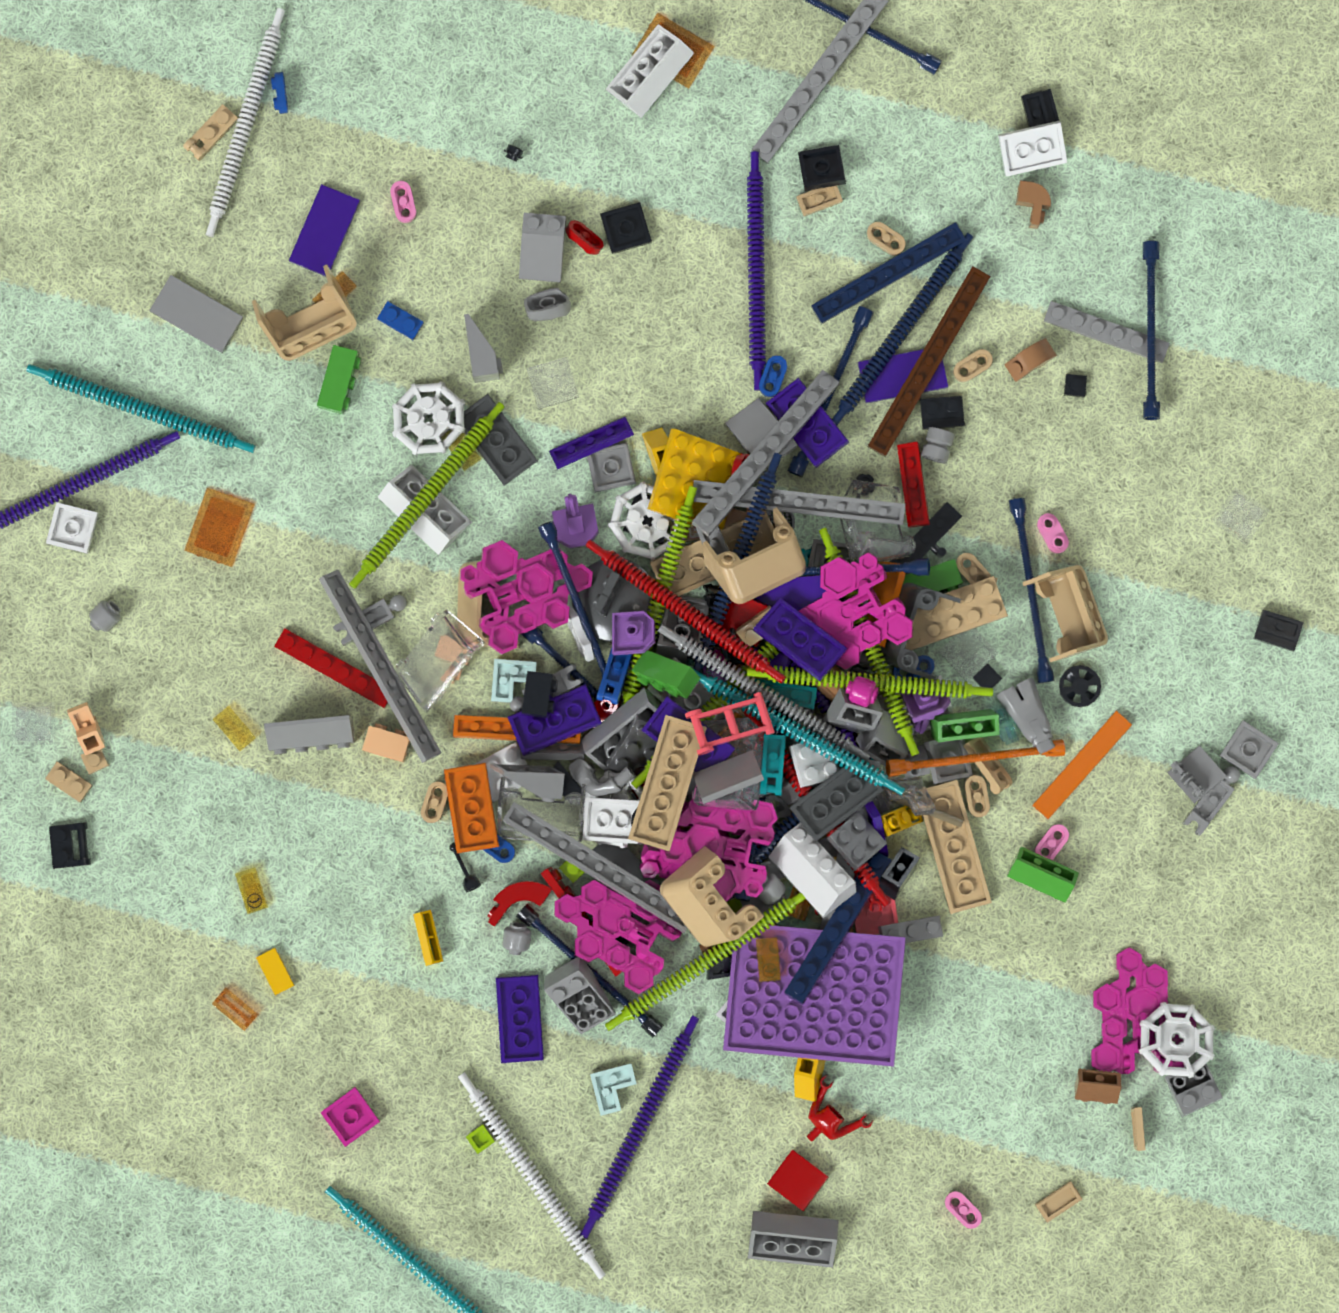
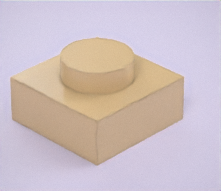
[80,749,109,775]

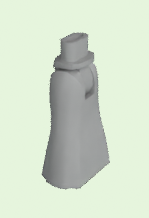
[996,678,1055,754]

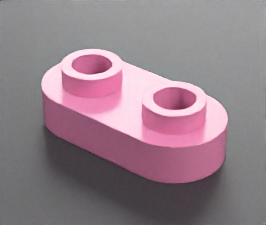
[390,181,416,223]
[1037,513,1069,554]
[1034,824,1069,860]
[945,1191,982,1229]

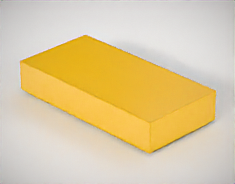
[256,948,295,995]

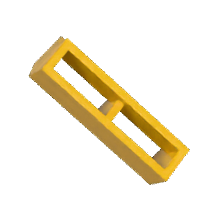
[413,910,443,966]

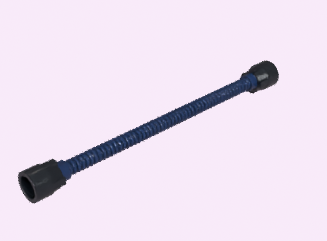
[516,904,664,1038]

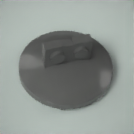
[572,559,654,642]

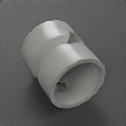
[921,427,955,464]

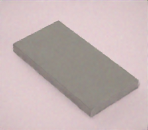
[149,275,243,353]

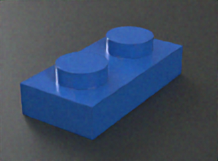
[377,301,424,341]

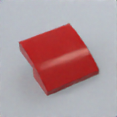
[718,599,769,647]
[767,1149,829,1212]

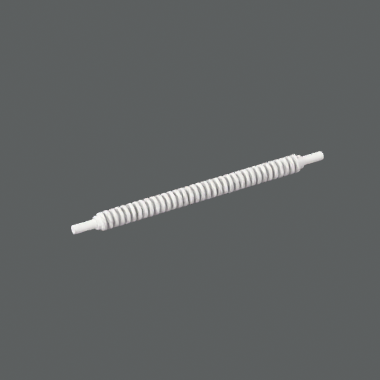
[205,8,285,237]
[458,1072,606,1279]

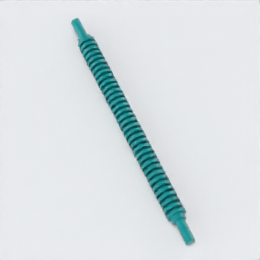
[26,364,256,453]
[692,668,906,796]
[325,1186,483,1313]

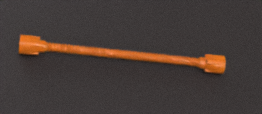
[885,739,1065,777]

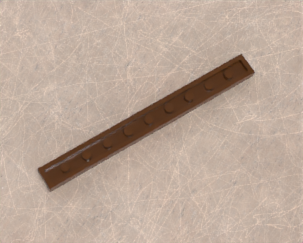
[867,266,991,457]

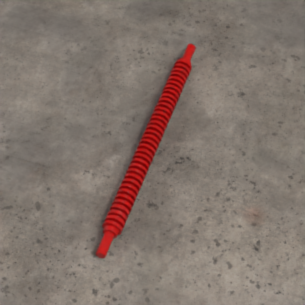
[586,539,786,684]
[740,707,891,907]

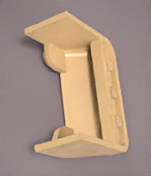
[252,265,356,361]
[703,507,806,604]
[456,561,520,648]
[1022,565,1108,663]

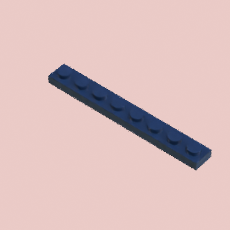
[811,222,966,325]
[784,852,892,1005]

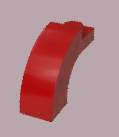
[487,881,552,927]

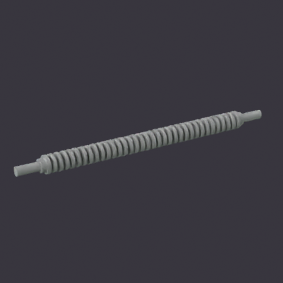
[658,624,871,762]

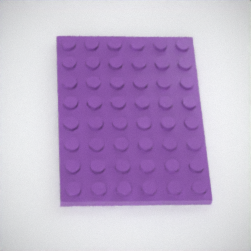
[723,925,906,1067]

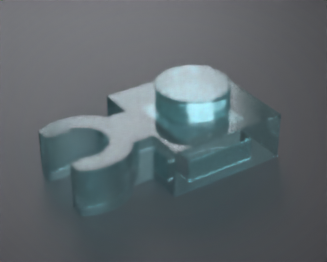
[995,708,1019,745]

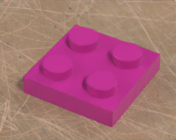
[320,1087,381,1147]

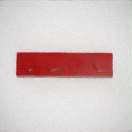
[897,441,930,528]

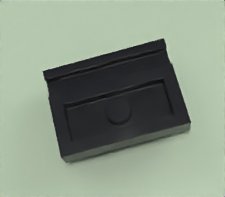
[1021,88,1059,127]
[920,396,965,430]
[1253,609,1304,652]

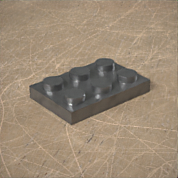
[606,714,657,776]

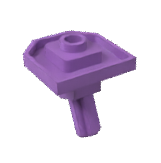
[552,494,599,548]
[612,611,655,655]
[900,681,951,734]

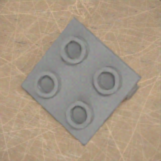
[1167,745,1227,804]

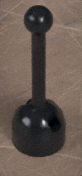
[449,843,481,893]

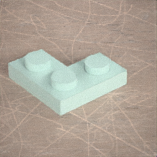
[491,659,537,703]
[590,1063,637,1116]

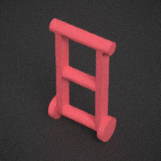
[685,692,775,755]

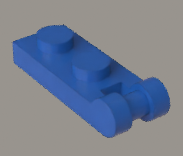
[597,648,633,705]

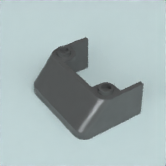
[879,583,963,681]

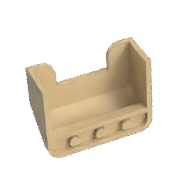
[660,846,764,947]

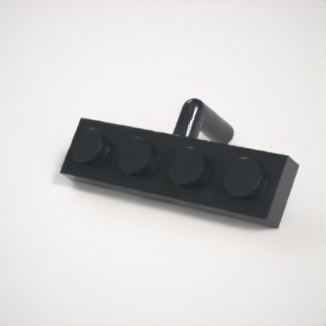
[889,502,962,575]

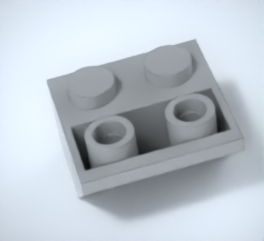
[822,688,883,733]
[856,708,915,766]
[1165,1064,1223,1118]

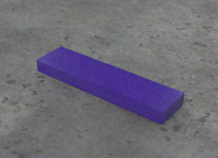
[549,417,634,470]

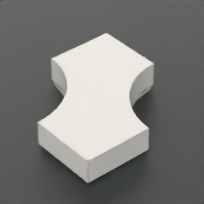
[567,605,594,662]

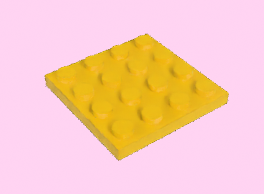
[647,428,740,530]

